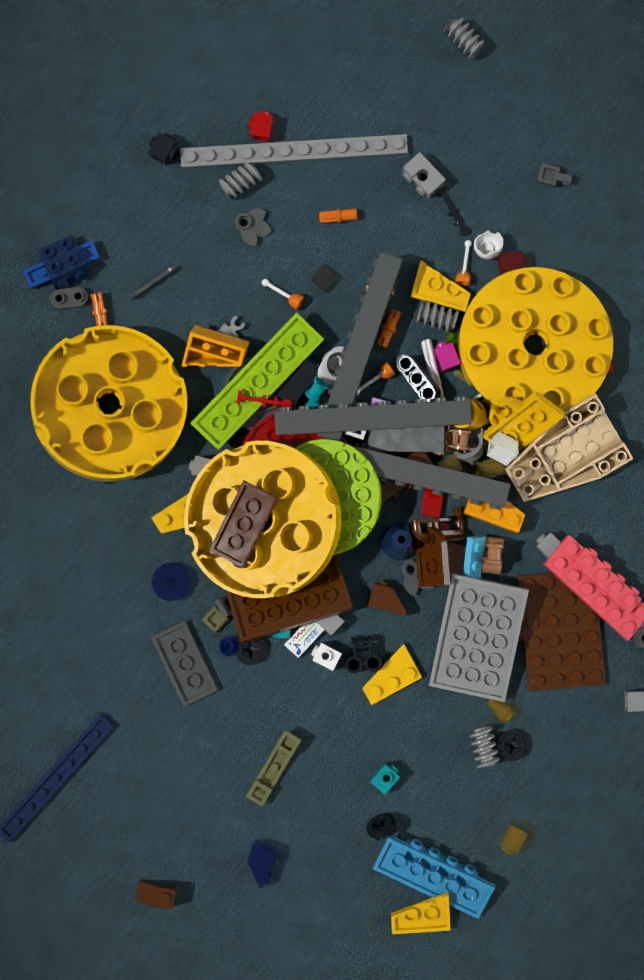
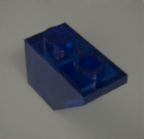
[247,841,278,889]

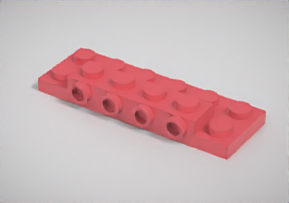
[543,535,644,641]

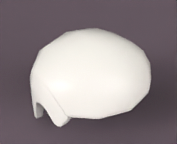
[474,231,504,259]

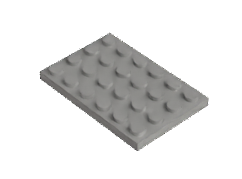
[429,573,529,702]

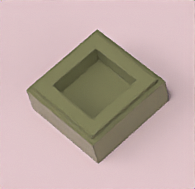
[202,606,229,633]

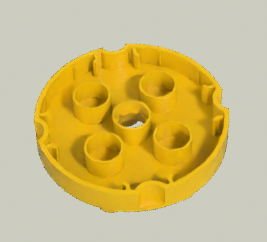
[458,267,613,412]
[31,325,187,482]
[184,441,341,598]

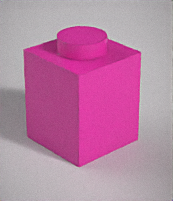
[434,341,461,373]

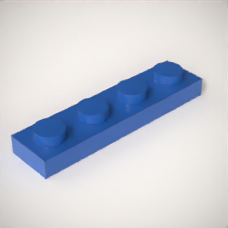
[23,240,101,289]

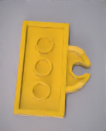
[483,391,565,451]

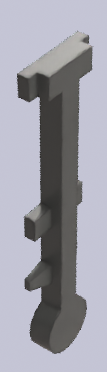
[130,265,177,300]

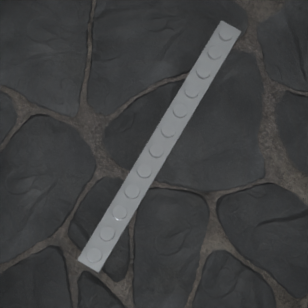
[180,134,408,169]

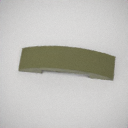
[246,730,302,807]

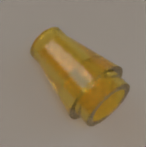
[487,699,516,724]

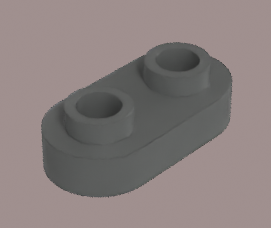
[50,287,89,310]

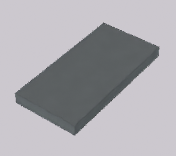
[368,426,445,453]
[151,621,219,707]

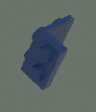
[39,236,91,290]

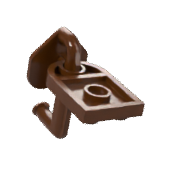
[412,507,465,587]

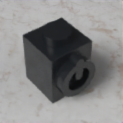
[148,132,179,165]

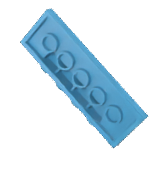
[373,835,495,919]

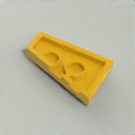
[410,260,471,313]
[362,644,422,705]

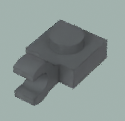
[537,163,572,187]

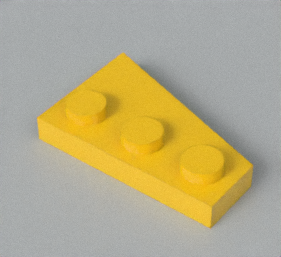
[151,494,188,534]
[391,892,450,934]

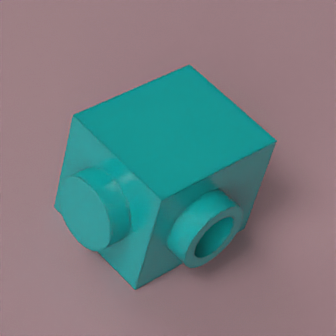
[370,763,400,795]

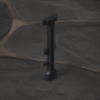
[435,187,469,237]

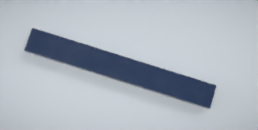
[0,713,115,843]

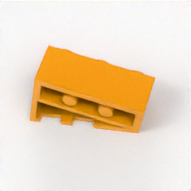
[181,325,250,367]
[463,499,525,534]

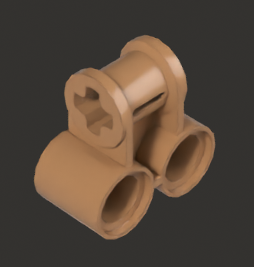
[433,426,471,455]
[481,537,504,575]

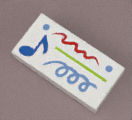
[284,621,324,658]

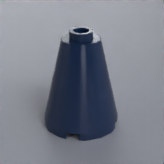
[380,522,417,560]

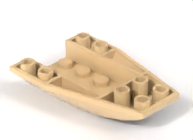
[505,393,633,502]

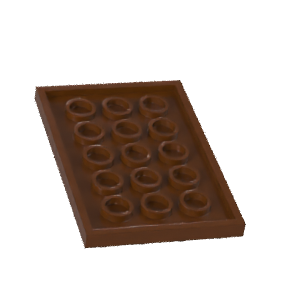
[226,555,353,644]
[517,573,606,691]

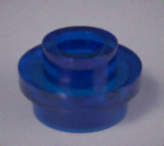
[219,637,238,656]

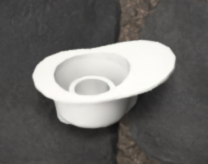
[318,346,344,389]

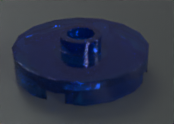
[152,563,190,601]

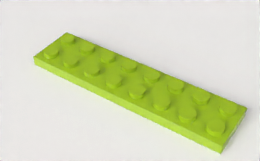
[190,313,324,450]

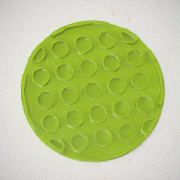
[270,439,382,555]

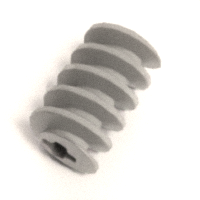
[443,17,485,59]
[219,162,262,199]
[416,301,459,333]
[469,726,500,768]

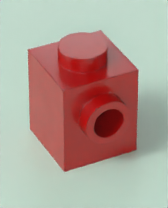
[248,111,273,143]

